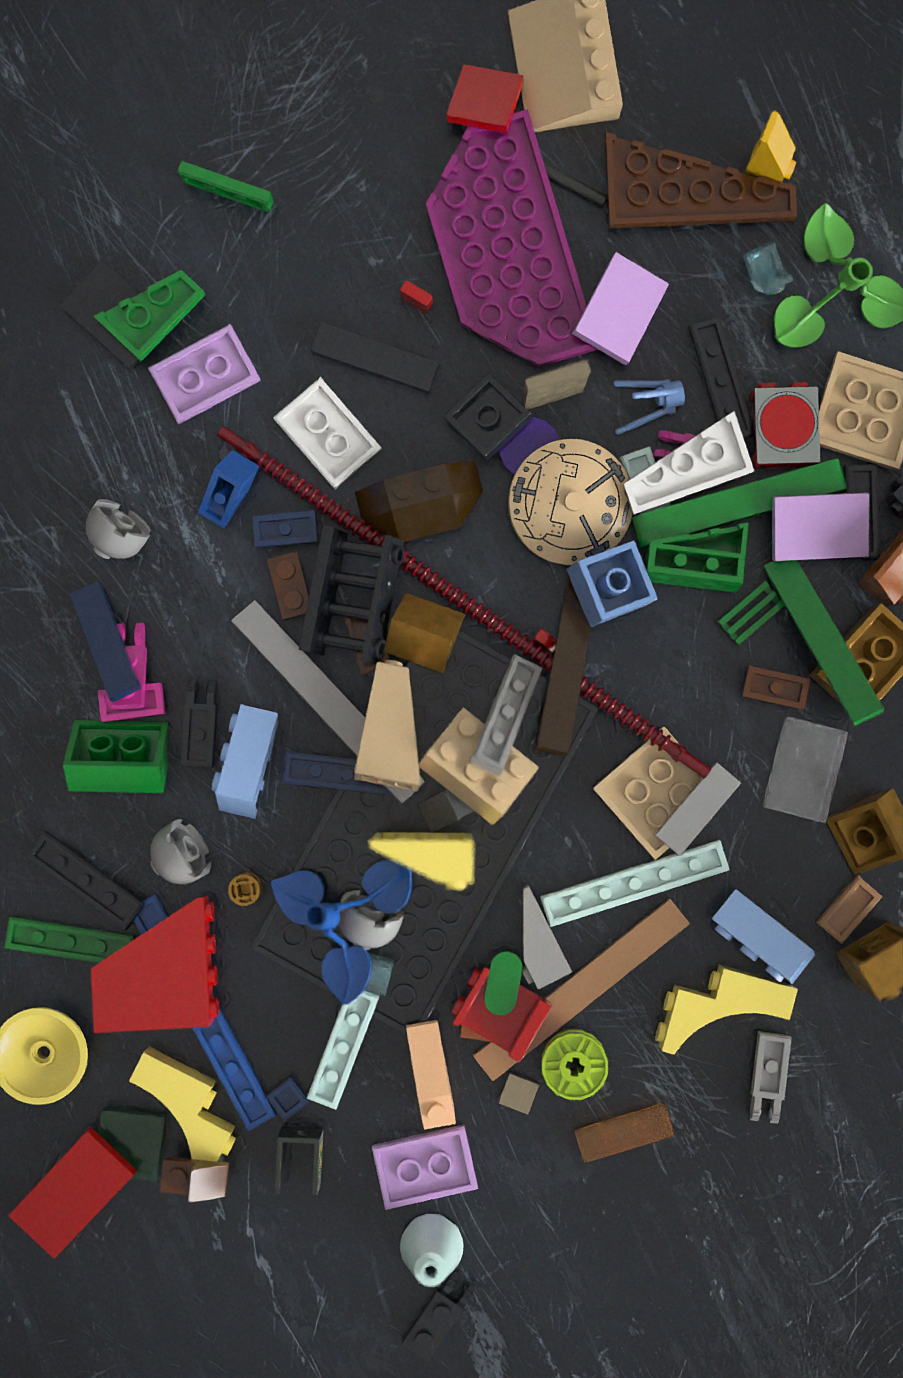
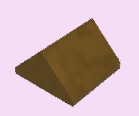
[385,593,465,674]

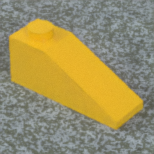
[744,111,797,182]

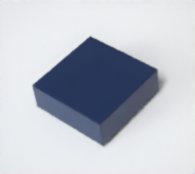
[265,1075,310,1122]

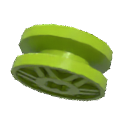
[541,1029,608,1100]

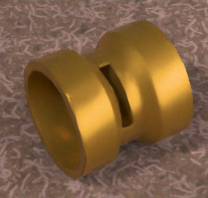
[228,872,263,906]

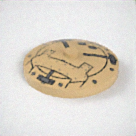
[508,439,633,565]

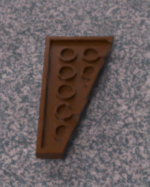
[605,132,797,228]

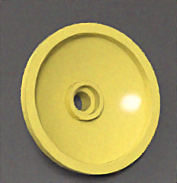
[0,1007,88,1105]

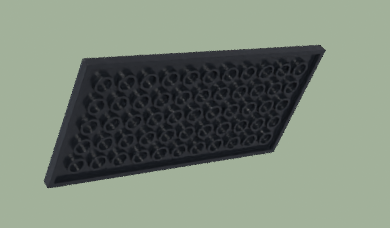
[250,631,599,1035]

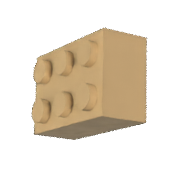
[418,708,539,825]

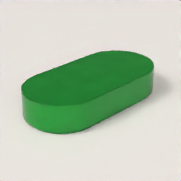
[484,951,522,1015]

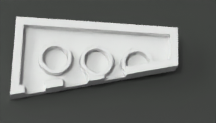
[623,411,755,514]

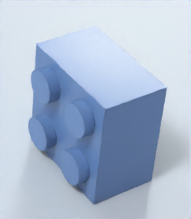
[566,541,658,627]

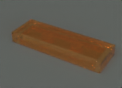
[574,1103,675,1163]

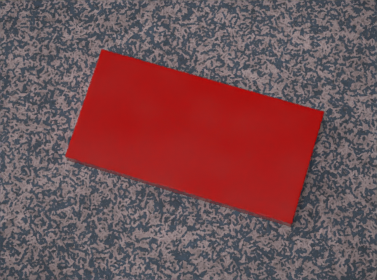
[8,1127,137,1259]

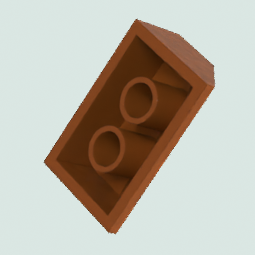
[858,529,903,607]

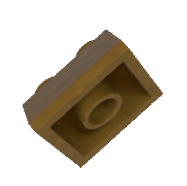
[826,788,903,875]

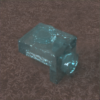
[742,241,793,295]

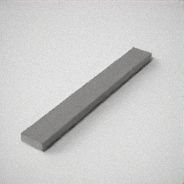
[231,600,425,805]

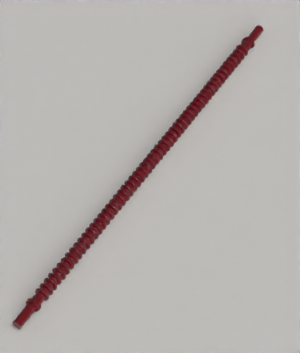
[217,426,712,779]

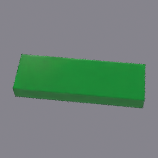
[178,161,273,212]

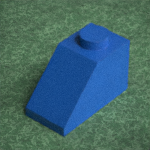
[198,450,259,529]

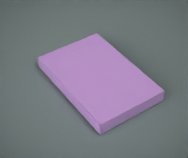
[572,252,669,365]
[148,324,261,424]
[772,492,869,561]
[372,1124,478,1210]

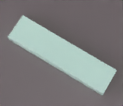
[307,988,381,1110]

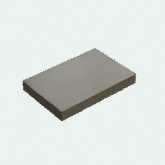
[521,360,591,410]

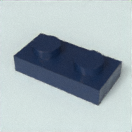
[252,510,318,548]

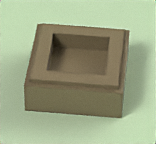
[498,1071,539,1114]

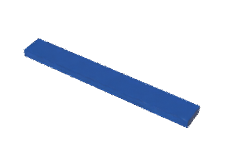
[134,893,277,1131]

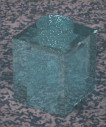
[364,952,395,995]

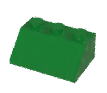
[63,720,169,793]

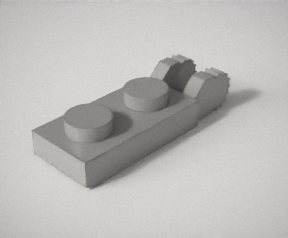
[749,1031,791,1124]

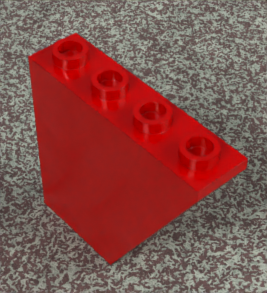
[91,895,219,1033]

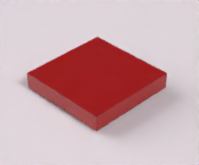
[446,64,524,133]

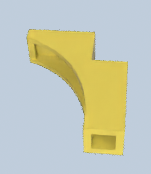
[655,964,798,1054]
[129,1047,236,1162]

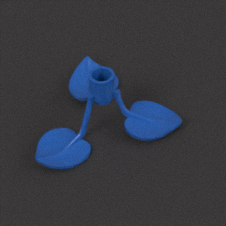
[271,859,412,1005]

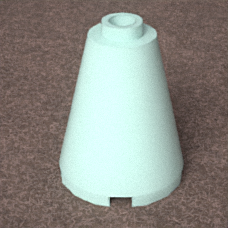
[400,1214,463,1286]

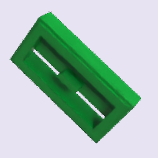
[717,581,785,645]

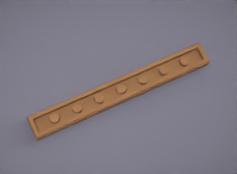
[473,898,690,1081]

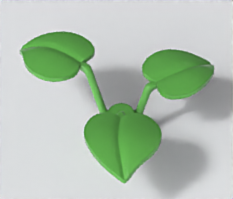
[774,203,903,348]

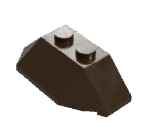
[355,461,483,542]

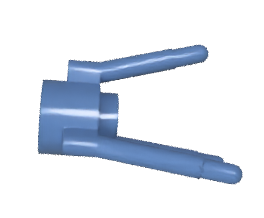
[613,379,685,435]

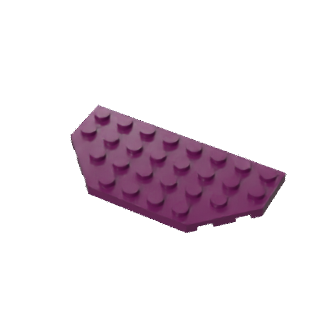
[426,109,598,367]

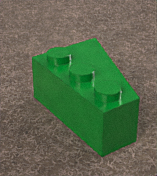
[644,522,748,593]

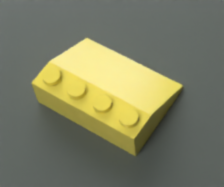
[370,832,473,888]

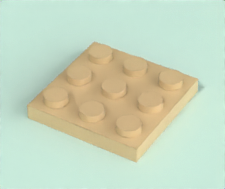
[819,351,903,471]
[592,726,702,860]

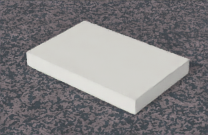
[273,377,382,489]

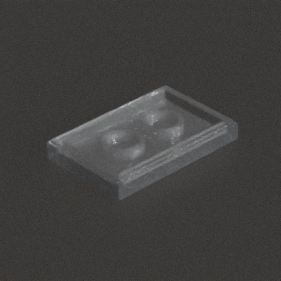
[762,716,848,823]

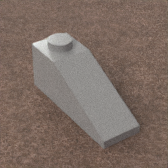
[522,884,572,989]

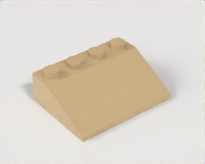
[508,0,623,132]

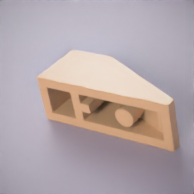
[406,1020,456,1129]

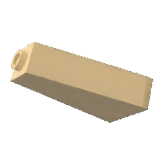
[355,660,420,792]

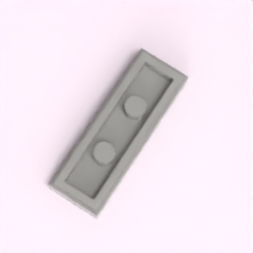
[654,762,741,856]

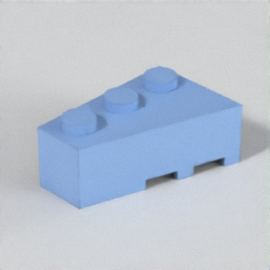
[212,704,279,819]
[712,889,815,984]

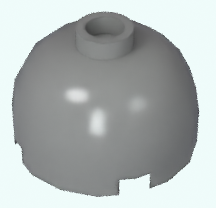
[85,499,151,559]
[150,819,211,885]
[339,890,404,950]

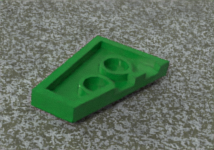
[93,270,206,362]

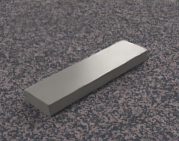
[469,654,542,776]

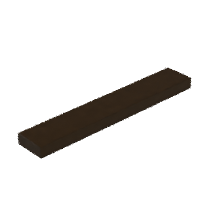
[535,575,591,757]

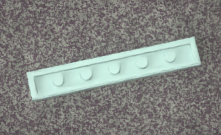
[540,839,730,927]

